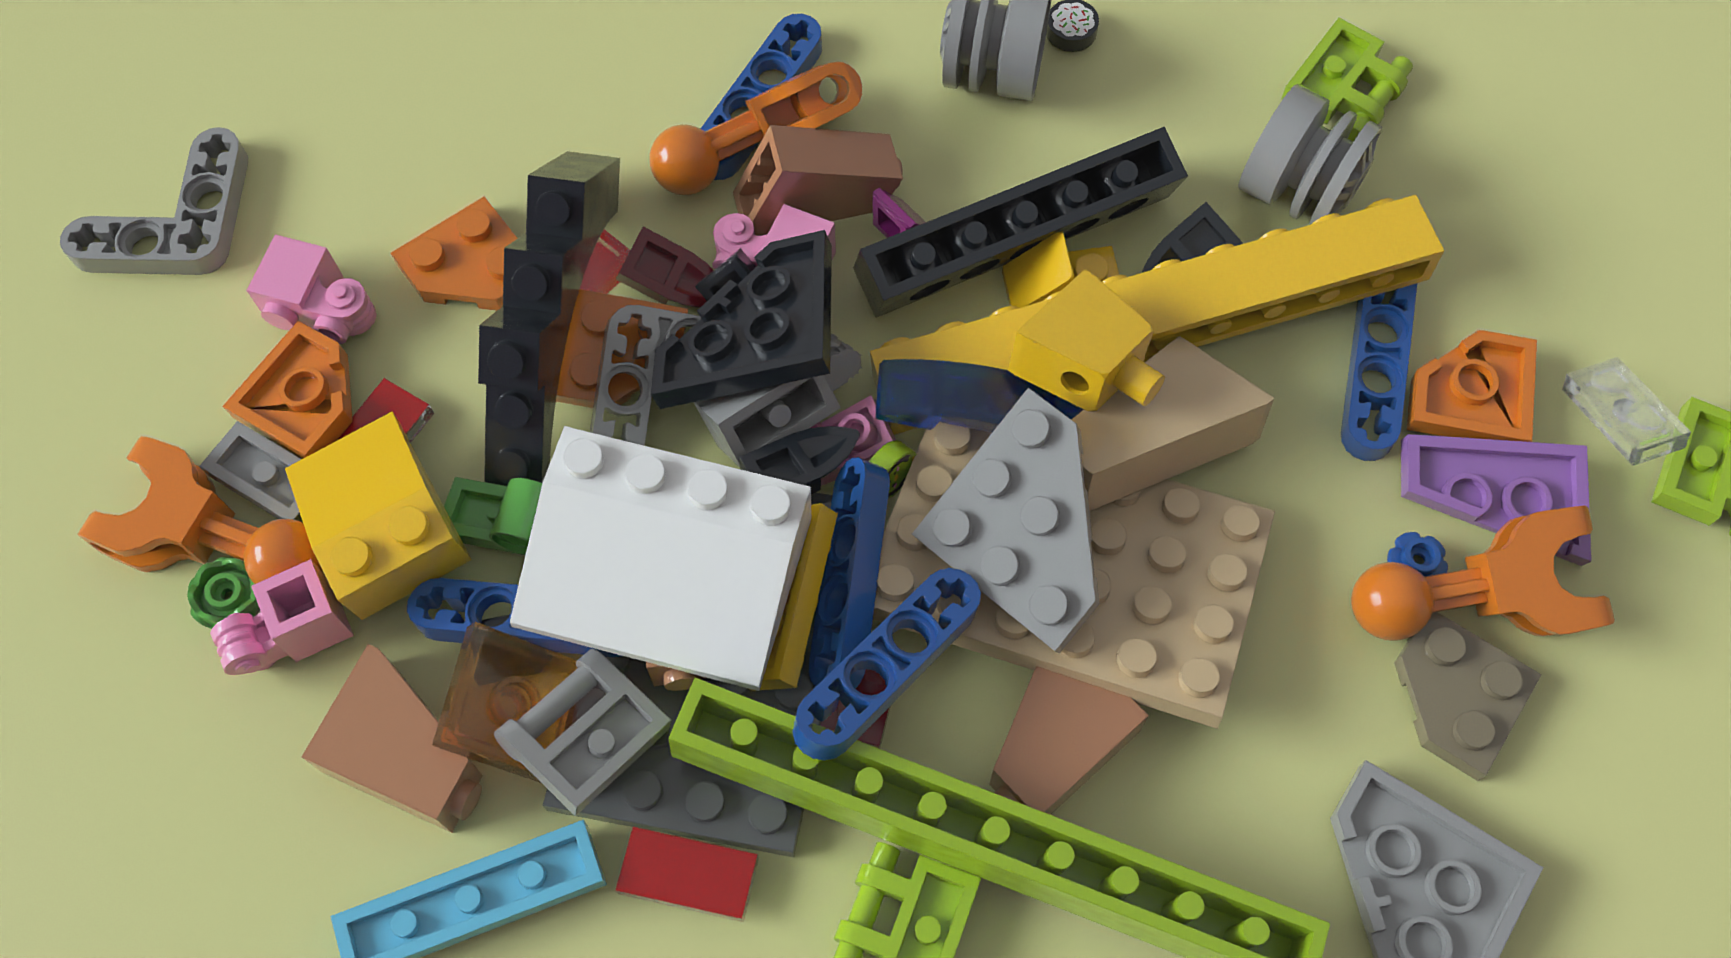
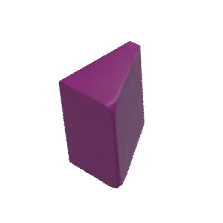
[873,188,926,238]

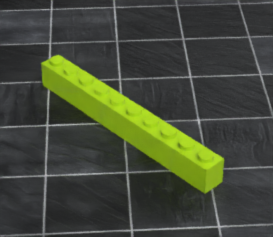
[668,678,1330,958]

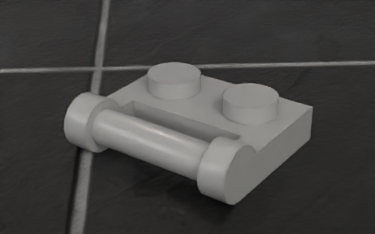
[494,649,671,816]

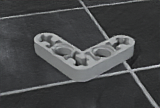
[60,127,248,275]
[590,305,701,446]

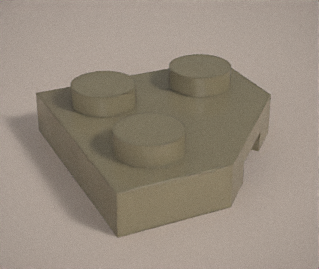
[1394,612,1542,781]

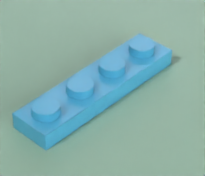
[330,819,607,958]

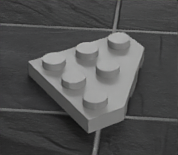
[912,388,1100,654]
[1330,760,1544,958]

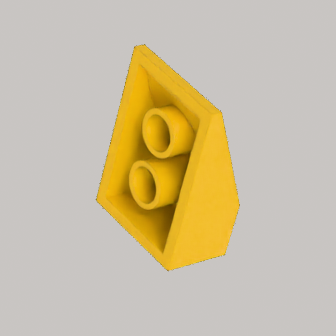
[285,411,472,620]

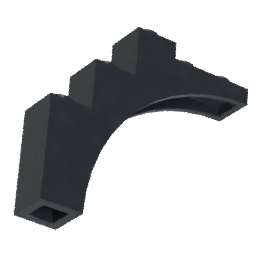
[478,151,620,486]

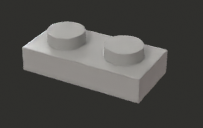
[199,421,303,522]

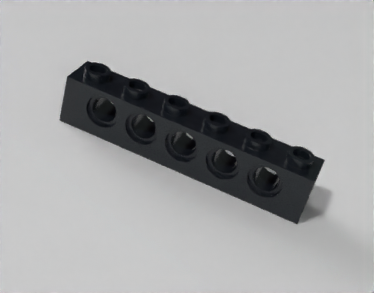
[853,126,1188,318]

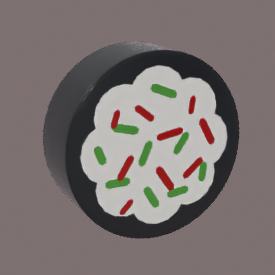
[1046,0,1099,52]

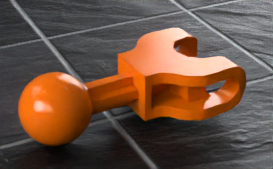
[649,62,862,195]
[77,436,323,584]
[1351,505,1615,641]

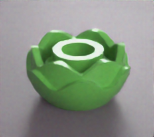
[187,557,260,629]

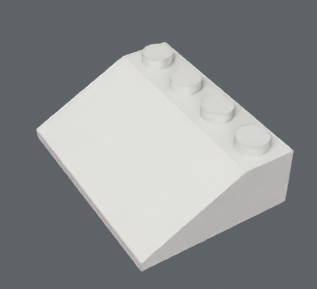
[510,426,811,691]

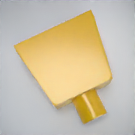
[1008,269,1165,411]

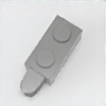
[694,333,862,468]

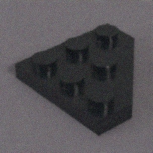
[651,230,832,409]

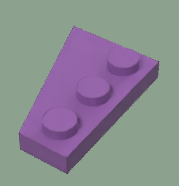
[1401,434,1591,566]

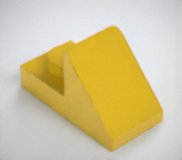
[1002,231,1119,308]

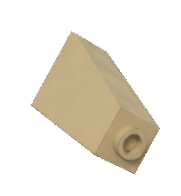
[1071,336,1274,511]

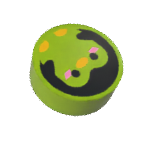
[869,440,917,499]

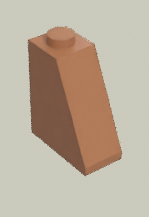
[733,125,903,236]
[301,644,483,833]
[989,666,1149,815]

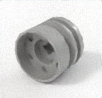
[940,0,1051,101]
[1238,84,1382,225]

